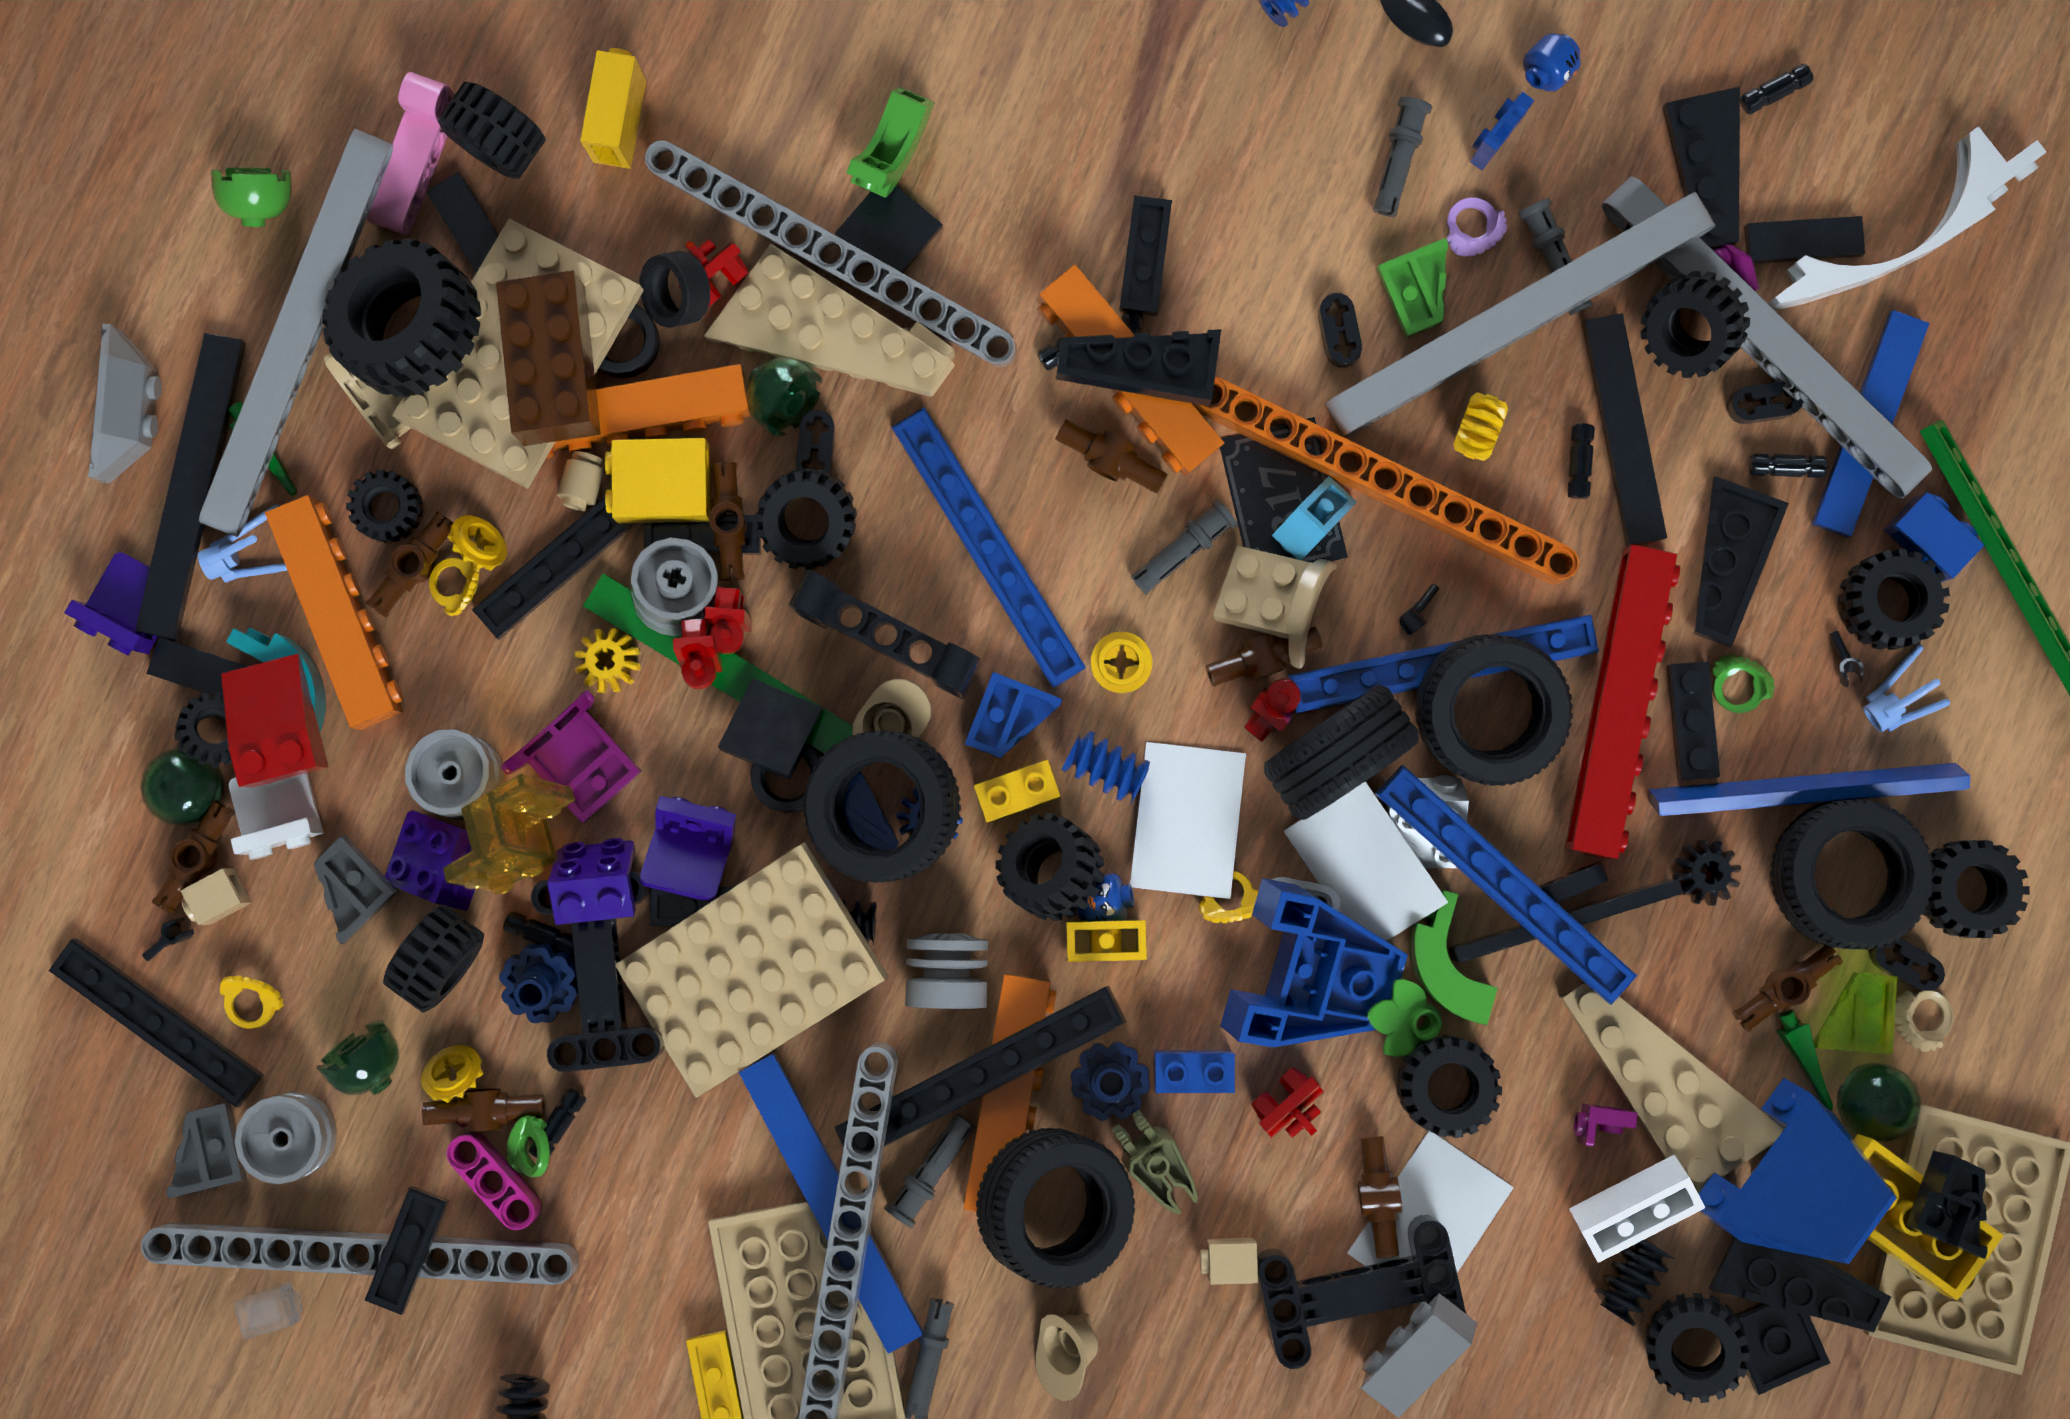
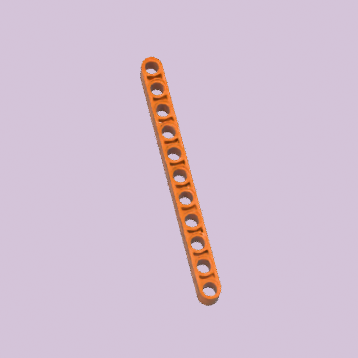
[1192,376,1579,584]

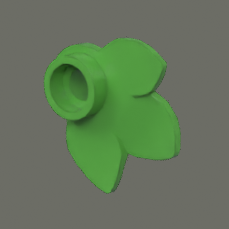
[1367,979,1442,1057]

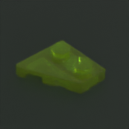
[1813,972,1897,1054]

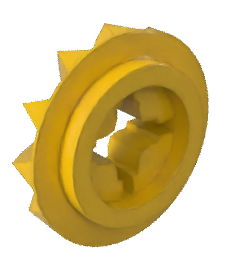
[447,515,507,571]
[1090,632,1152,694]
[421,1045,483,1103]

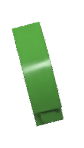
[847,87,935,198]
[1409,890,1498,1026]

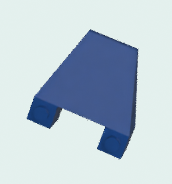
[1220,878,1408,1047]
[1698,1078,1897,1264]

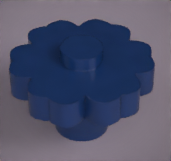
[499,943,578,1023]
[1070,1041,1150,1121]

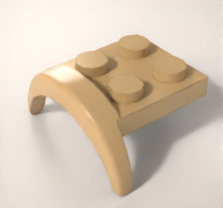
[323,353,411,449]
[1213,546,1337,669]

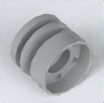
[905,933,988,1009]

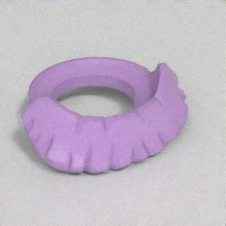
[1447,197,1507,257]

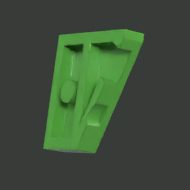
[1376,238,1448,339]

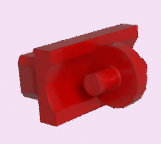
[678,239,749,307]
[704,587,752,654]
[673,619,723,689]
[1244,678,1301,742]
[1251,1067,1324,1138]

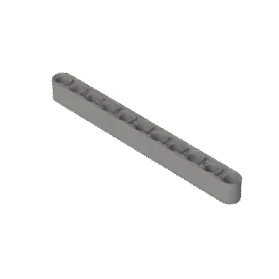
[199,129,394,537]
[645,140,1017,367]
[1601,176,1932,498]
[1325,192,1716,438]
[799,1042,898,1419]
[141,1222,580,1285]

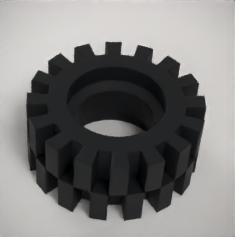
[346,470,423,543]
[174,692,232,768]

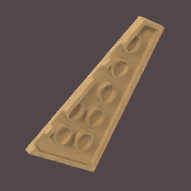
[704,244,955,397]
[1559,982,1784,1193]

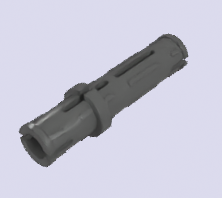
[905,1298,954,1419]

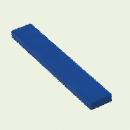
[1812,310,1930,538]

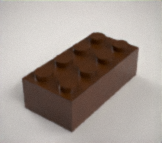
[496,270,601,446]

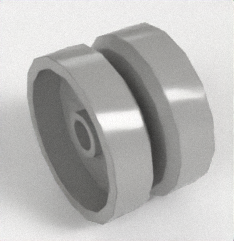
[631,538,718,636]
[405,729,505,820]
[234,1091,337,1184]

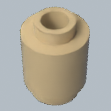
[557,451,604,511]

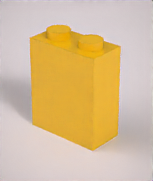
[580,48,647,169]
[605,438,711,524]

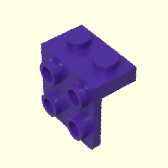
[64,552,158,655]
[640,796,736,902]
[385,810,493,911]
[547,838,636,925]

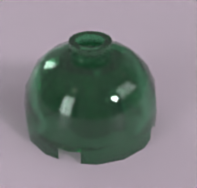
[746,357,822,437]
[140,749,225,826]
[317,1020,400,1095]
[1837,1063,1921,1142]

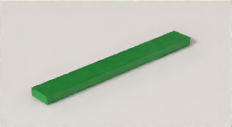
[1919,419,2070,696]
[583,574,853,753]

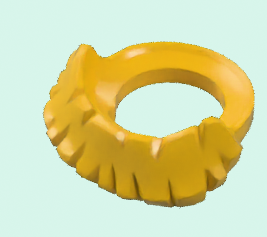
[429,557,480,616]
[1198,870,1258,923]
[219,975,284,1029]

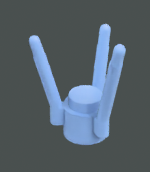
[198,504,287,583]
[1863,644,1950,732]

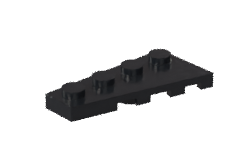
[1662,87,1740,250]
[1056,329,1221,406]
[1694,476,1789,648]
[1708,1237,1891,1332]

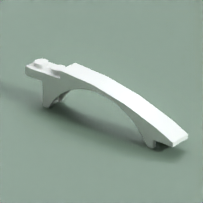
[1767,126,2046,310]

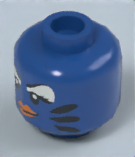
[1523,33,1581,91]
[1077,873,1135,921]

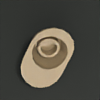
[852,678,931,763]
[1036,1313,1098,1401]

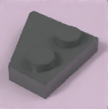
[314,835,399,944]
[167,1102,247,1198]

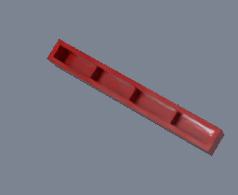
[1564,544,1680,859]

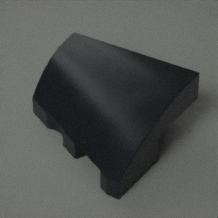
[1906,1150,1988,1259]

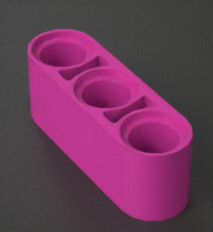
[446,1132,542,1230]

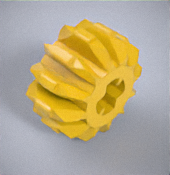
[1453,392,1508,461]
[574,628,641,694]

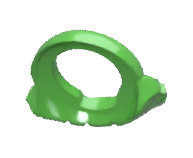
[1713,654,1775,713]
[506,1115,550,1177]

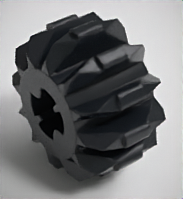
[1672,840,1741,906]

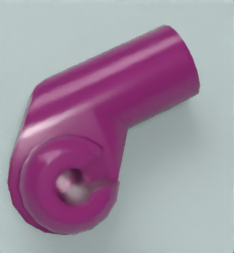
[1713,244,1759,291]

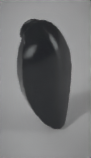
[1380,0,1453,47]

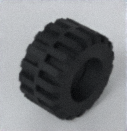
[437,81,546,179]
[1640,271,1750,378]
[755,468,857,570]
[1838,549,1950,650]
[995,813,1104,921]
[1923,840,2030,938]
[383,905,484,1013]
[1397,1035,1502,1138]
[1646,1293,1750,1403]

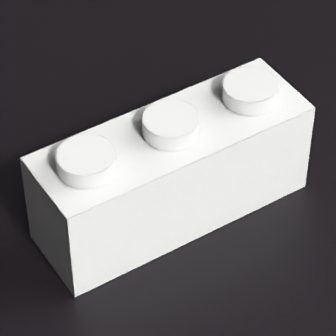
[1569,1154,1705,1263]

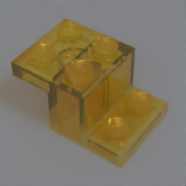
[443,774,575,894]

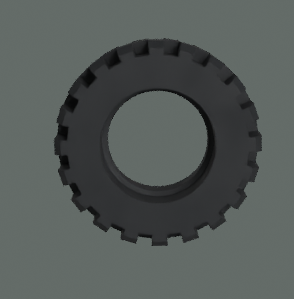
[322,239,481,397]

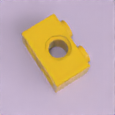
[974,760,1061,824]
[1066,920,1147,962]

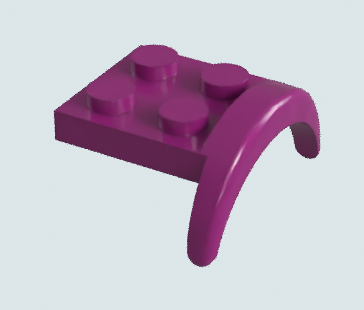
[501,690,642,823]

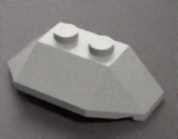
[88,323,162,483]

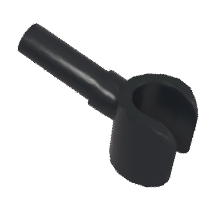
[1399,584,1439,635]
[1830,631,1864,687]
[142,917,194,961]

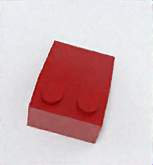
[221,654,329,788]

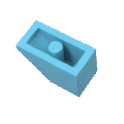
[1272,476,1357,560]

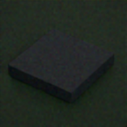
[835,186,943,285]
[718,678,824,780]
[1734,1303,1830,1395]

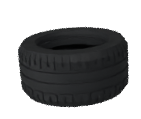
[1415,634,1573,786]
[1264,684,1419,820]
[803,731,961,883]
[1770,800,1934,950]
[976,1128,1135,1289]

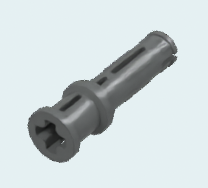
[1373,97,1432,217]
[1518,198,1593,316]
[1130,499,1238,595]
[884,1113,976,1228]

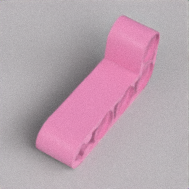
[367,72,455,236]

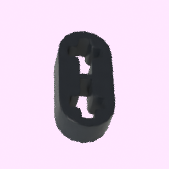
[1318,293,1362,368]
[1727,381,1804,424]
[796,410,836,474]
[1538,861,1609,903]
[1869,938,1945,991]

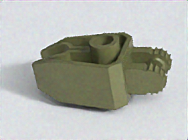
[1112,1110,1198,1215]

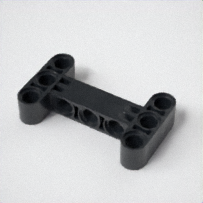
[788,569,981,699]
[531,871,665,1072]
[1257,1215,1466,1369]

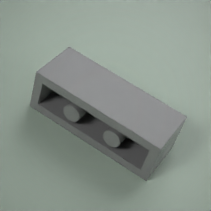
[1361,1293,1477,1418]

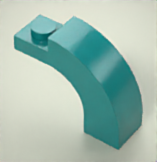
[226,627,326,732]

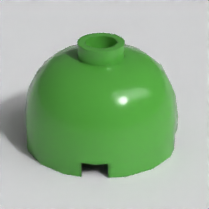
[211,168,292,227]

